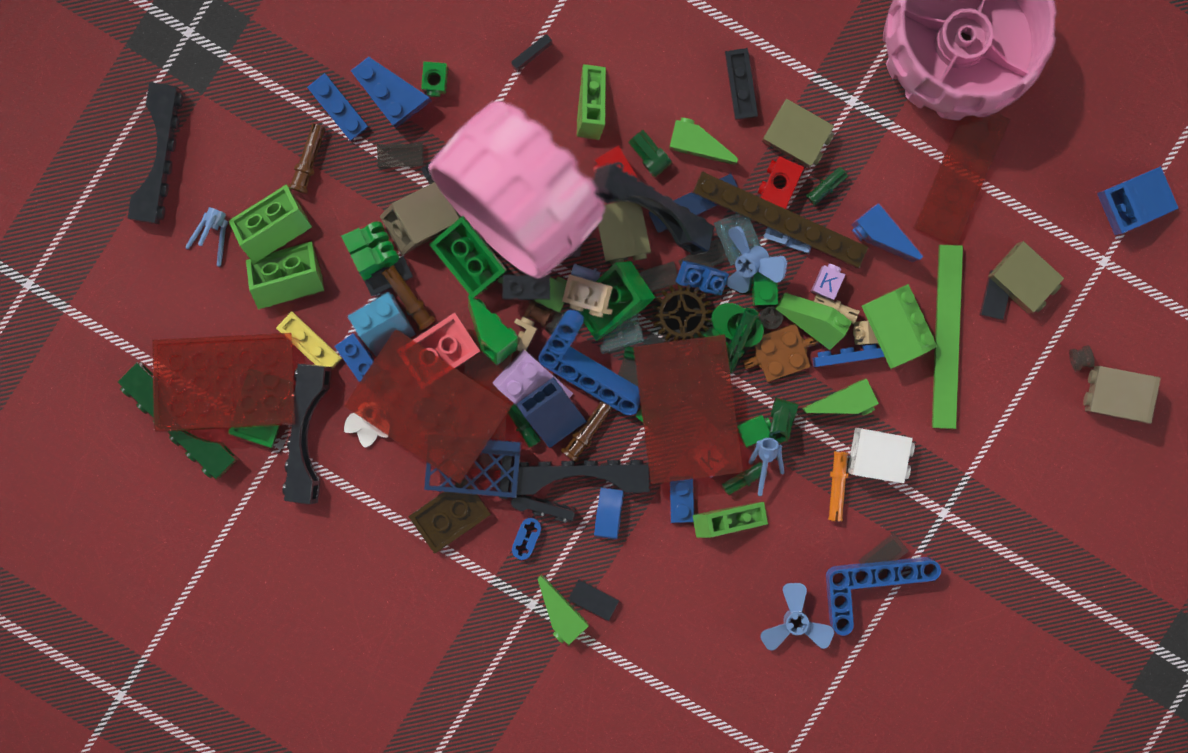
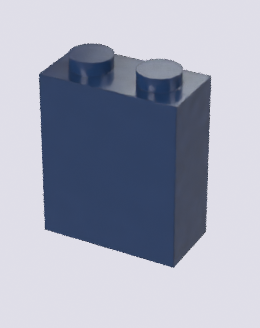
[516,377,587,448]

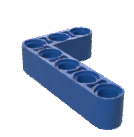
[538,310,644,416]
[826,557,941,636]

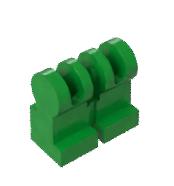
[341,221,399,281]

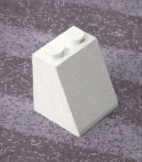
[847,427,915,483]

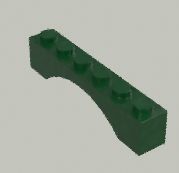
[118,362,239,479]

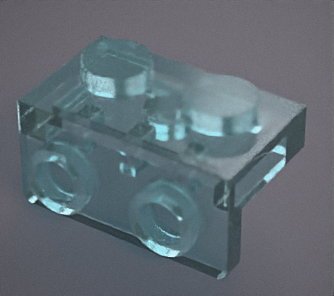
[714,214,761,265]

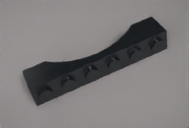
[127,82,183,225]
[593,163,715,255]
[282,364,332,504]
[510,459,649,495]

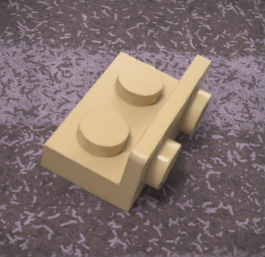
[562,275,612,317]

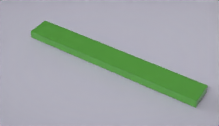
[932,245,963,429]

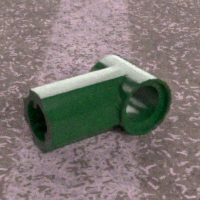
[628,130,673,178]
[769,397,798,444]

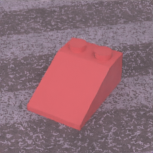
[397,313,480,389]

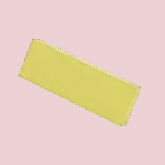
[276,311,342,369]

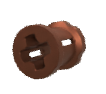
[524,300,553,327]

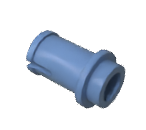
[571,264,601,282]

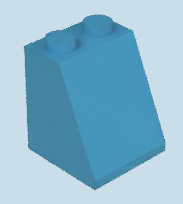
[348,293,416,357]

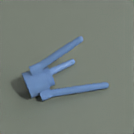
[185,207,228,267]
[748,438,785,496]

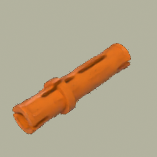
[828,451,849,521]

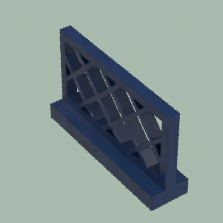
[424,434,522,498]

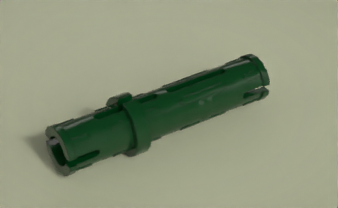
[720,307,759,373]

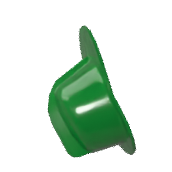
[711,303,764,347]

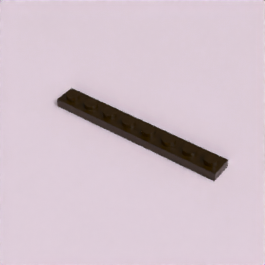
[692,171,868,268]

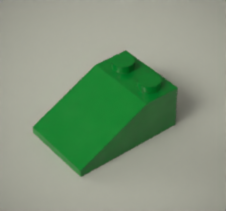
[576,261,655,341]

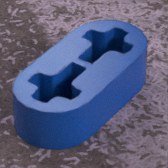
[512,517,541,560]

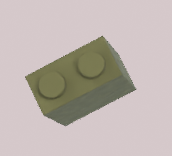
[762,99,835,168]
[598,202,651,266]
[988,241,1064,313]

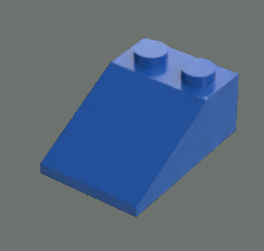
[851,203,923,262]

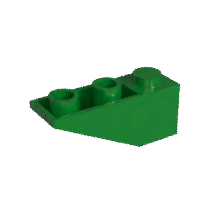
[468,295,518,365]

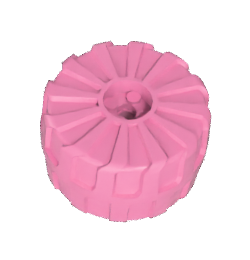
[883,0,1056,120]
[429,101,605,278]

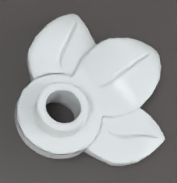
[344,402,390,447]

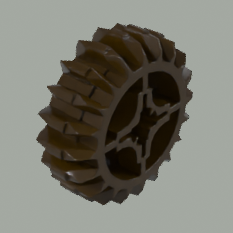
[651,284,713,345]

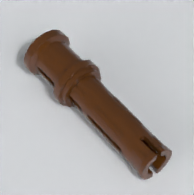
[288,123,326,194]
[382,265,436,331]
[561,401,613,463]

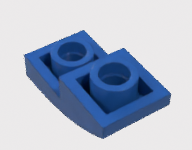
[676,261,729,295]
[594,488,624,539]

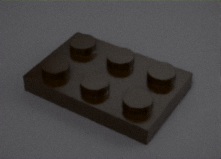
[408,477,491,554]

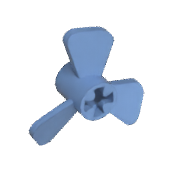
[726,226,787,293]
[760,583,834,650]

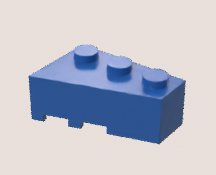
[351,57,431,129]

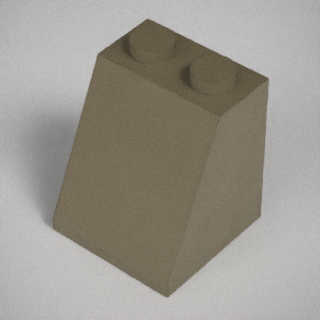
[380,182,459,256]
[1083,366,1161,423]

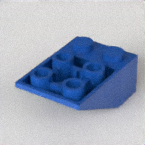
[1097,166,1178,235]

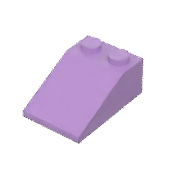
[493,349,573,404]

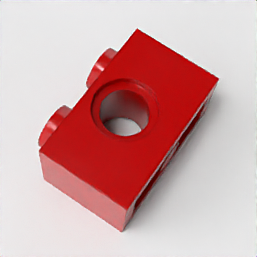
[757,156,804,209]

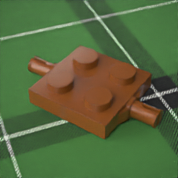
[743,323,819,382]

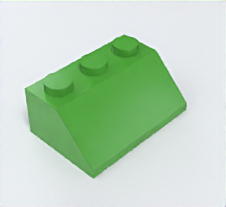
[229,184,312,263]
[246,241,324,309]
[862,284,937,369]

